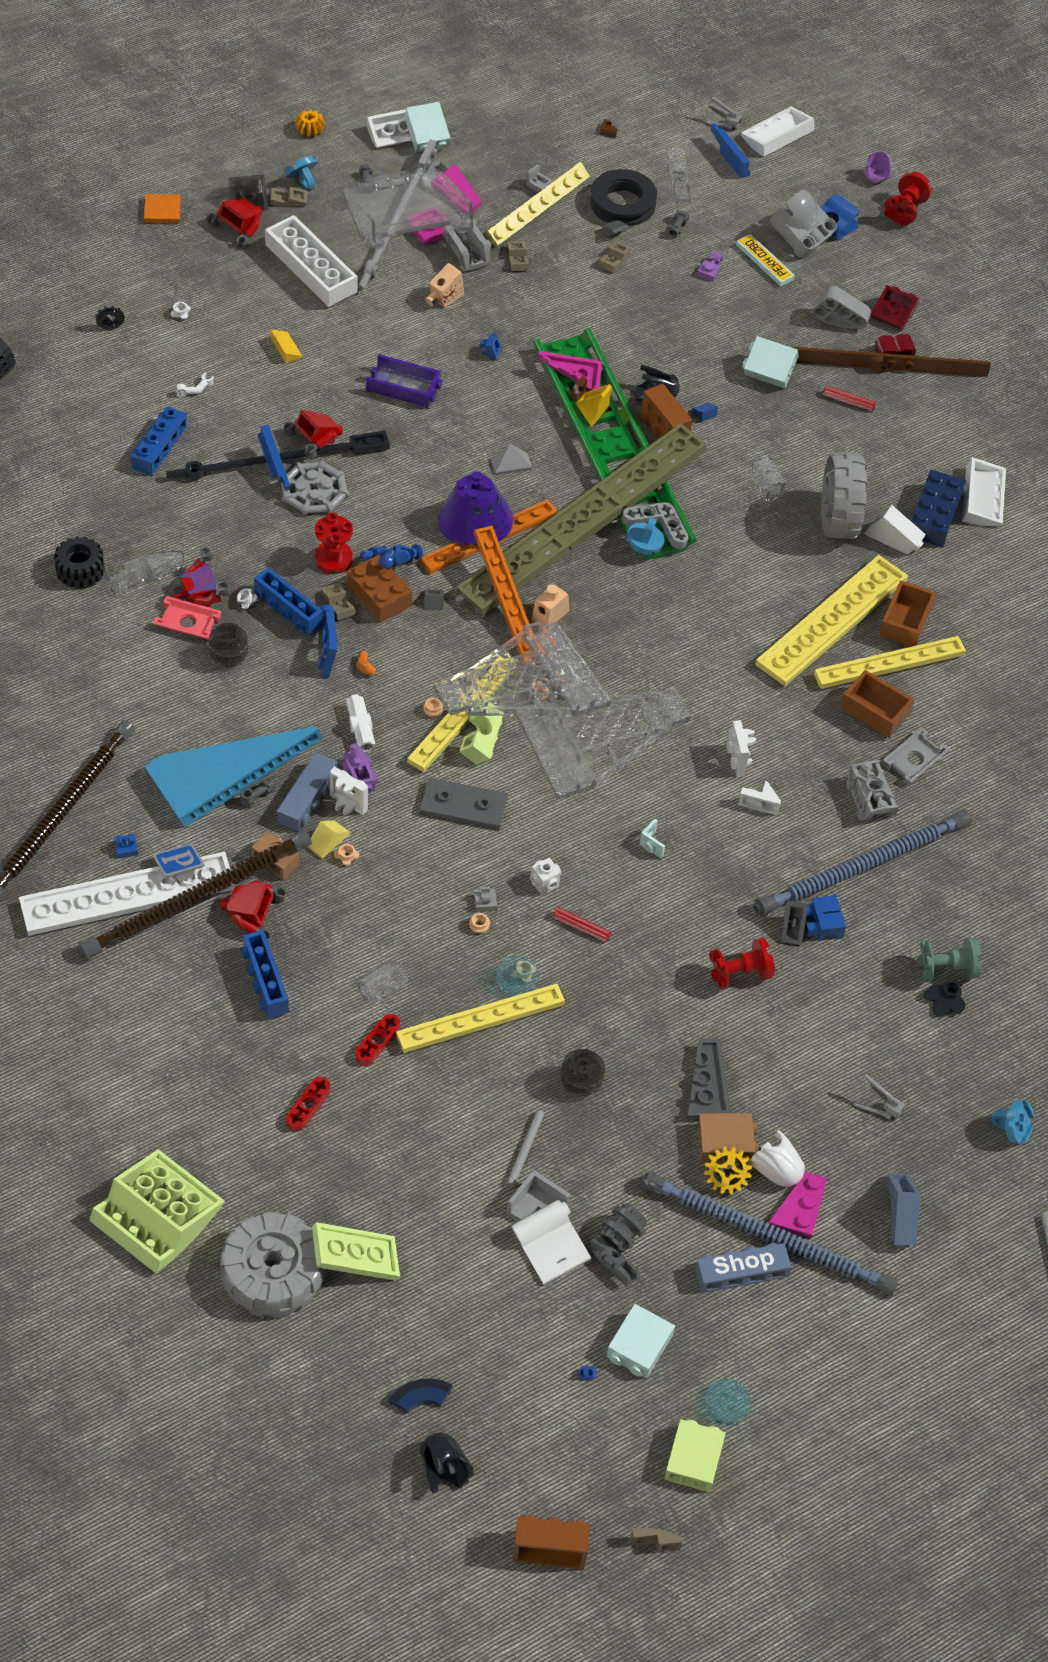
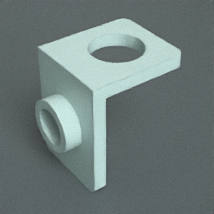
[640,819,665,858]

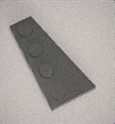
[687,1038,731,1120]

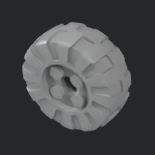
[821,451,867,539]
[220,1212,325,1319]

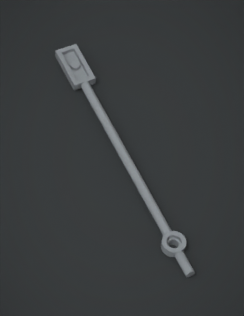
[358,139,438,290]

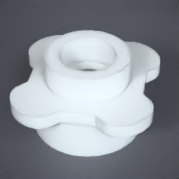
[170,302,191,319]
[237,589,258,609]

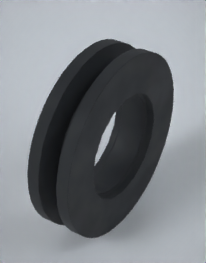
[590,169,657,226]

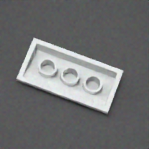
[366,109,412,148]

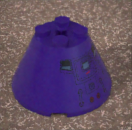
[438,471,514,547]

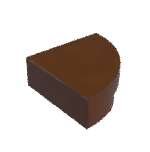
[600,119,617,138]
[569,376,587,402]

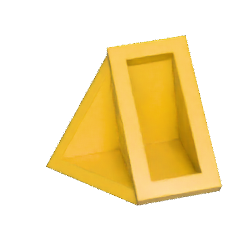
[576,384,612,427]

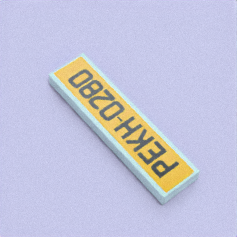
[736,234,795,287]

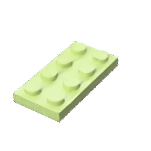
[312,1222,400,1281]

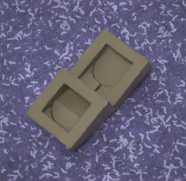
[269,187,307,207]
[507,241,529,271]
[598,241,631,273]
[321,583,356,620]
[630,1528,683,1553]

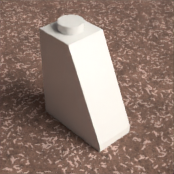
[864,505,926,555]

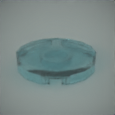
[496,954,539,996]
[705,1379,751,1425]

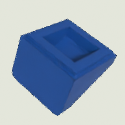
[692,402,718,422]

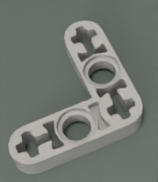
[621,503,689,549]

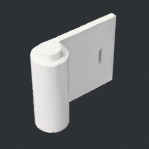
[511,1200,591,1285]

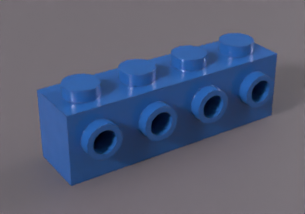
[130,406,187,476]
[254,567,323,636]
[241,930,289,1019]

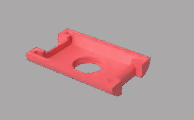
[153,596,222,641]

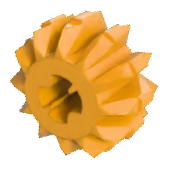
[295,109,324,137]

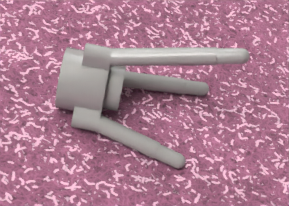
[707,97,743,130]
[854,1074,906,1120]

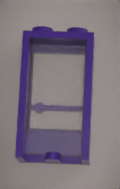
[366,354,443,409]

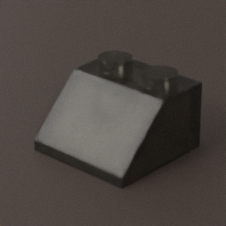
[228,174,268,211]

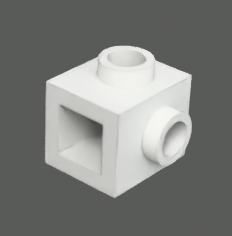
[530,858,561,895]

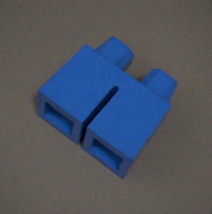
[805,895,846,941]

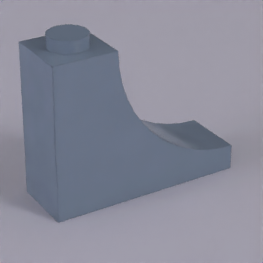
[887,1173,920,1248]

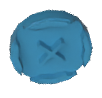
[284,156,318,191]
[626,517,664,555]
[991,1100,1034,1144]

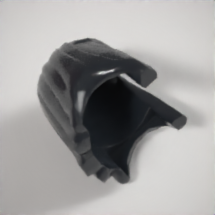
[635,364,680,401]
[420,1432,474,1494]

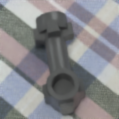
[359,164,375,192]
[668,210,690,237]
[240,778,275,808]

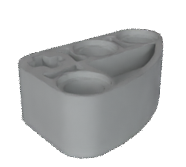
[813,286,871,329]

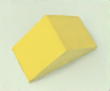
[307,820,350,859]

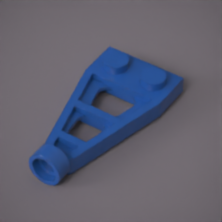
[318,605,337,679]

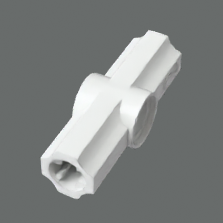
[346,694,375,753]

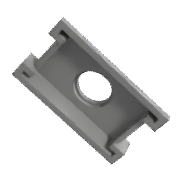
[883,727,950,784]

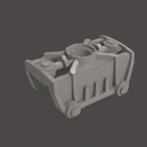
[443,218,491,271]
[846,760,898,821]

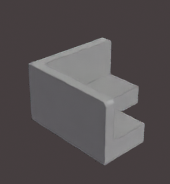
[506,1170,570,1222]

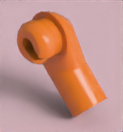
[356,651,376,676]

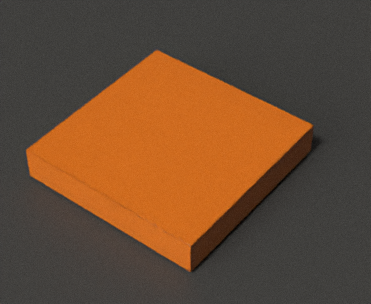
[144,194,181,224]

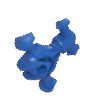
[359,544,424,570]

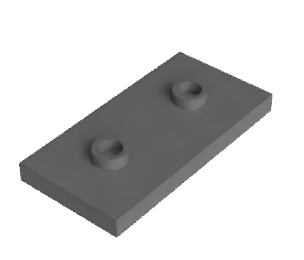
[420,778,508,830]

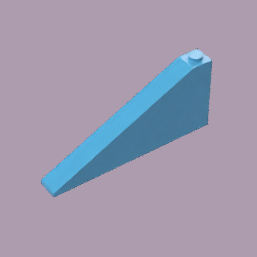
[145,726,323,828]

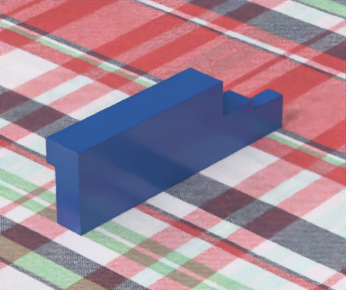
[711,123,750,179]
[257,424,290,491]

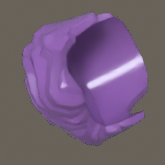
[864,151,892,184]

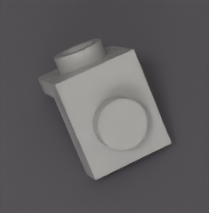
[526,164,553,192]

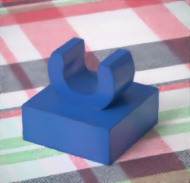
[479,333,502,360]
[114,834,138,859]

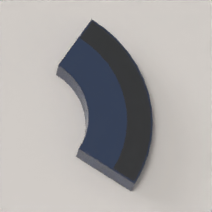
[389,1378,453,1414]

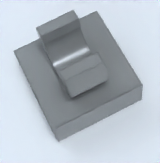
[474,887,497,912]

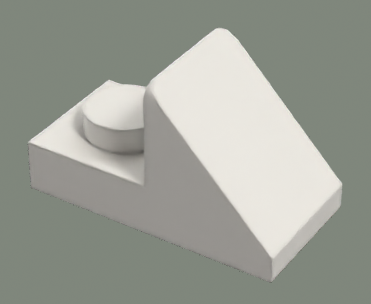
[738,781,781,815]

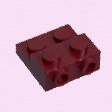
[871,285,919,331]

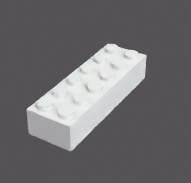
[265,215,358,307]

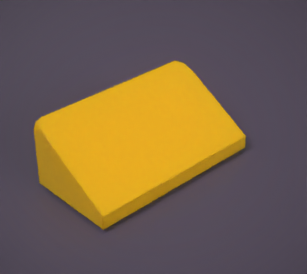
[271,330,302,363]

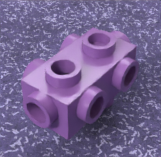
[341,744,378,795]

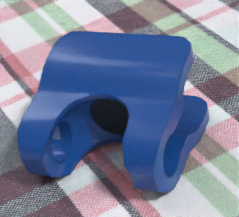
[820,194,859,240]

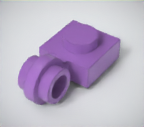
[697,251,723,282]

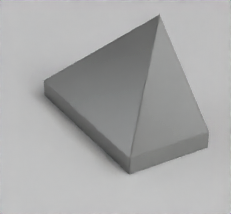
[491,444,532,475]

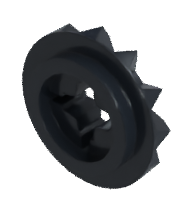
[95,305,125,329]

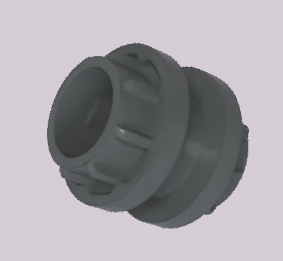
[600,1203,647,1252]

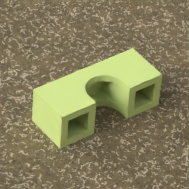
[460,699,504,765]

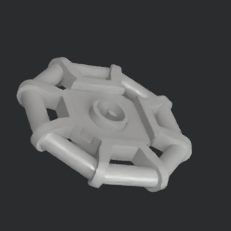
[280,460,349,515]

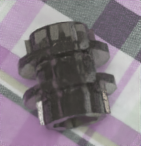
[208,623,248,667]
[561,1048,605,1097]

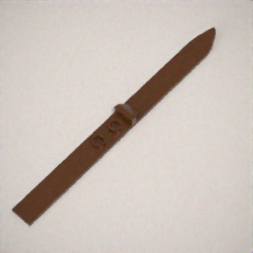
[791,347,991,377]

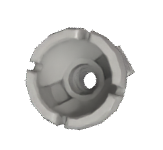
[769,189,837,258]

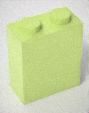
[664,1419,726,1493]

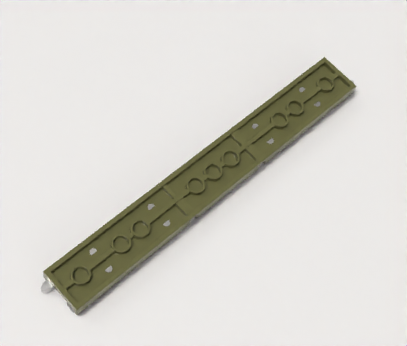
[456,423,707,616]

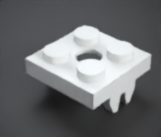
[726,720,757,777]
[330,766,368,815]

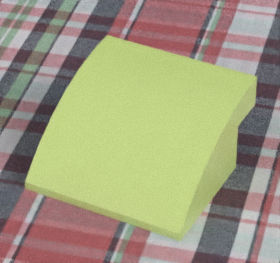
[89,1149,224,1273]

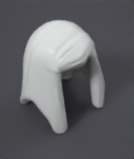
[748,1130,805,1187]

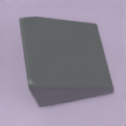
[603,220,628,237]
[424,589,444,610]

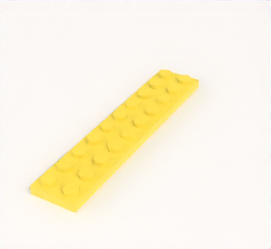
[755,555,908,686]

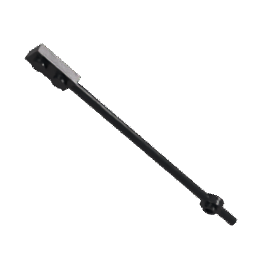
[166,430,390,480]

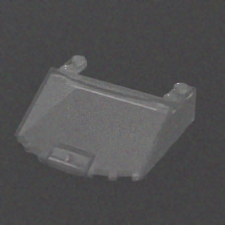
[342,170,473,249]

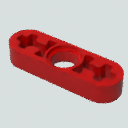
[355,1014,400,1066]
[286,1077,330,1132]

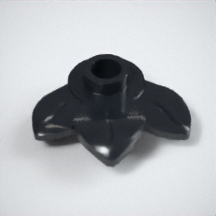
[923,981,965,1016]

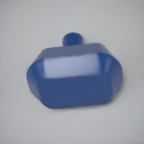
[578,1366,596,1380]

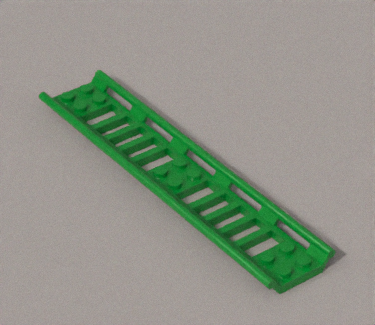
[533,328,697,561]

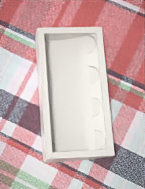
[741,106,814,157]
[962,457,1006,526]

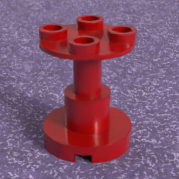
[884,171,933,227]
[314,512,353,574]
[709,937,775,990]

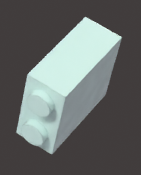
[404,102,450,153]
[742,336,798,388]
[607,1304,675,1379]

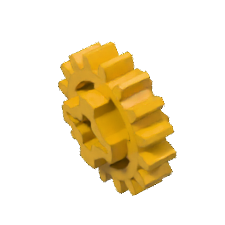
[704,1145,752,1194]

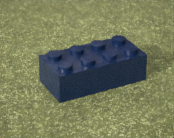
[911,469,966,547]

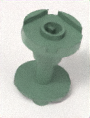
[917,937,982,983]

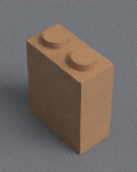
[697,1113,759,1163]

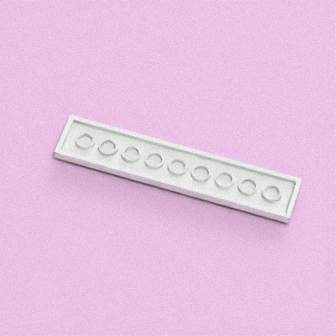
[19,852,235,936]

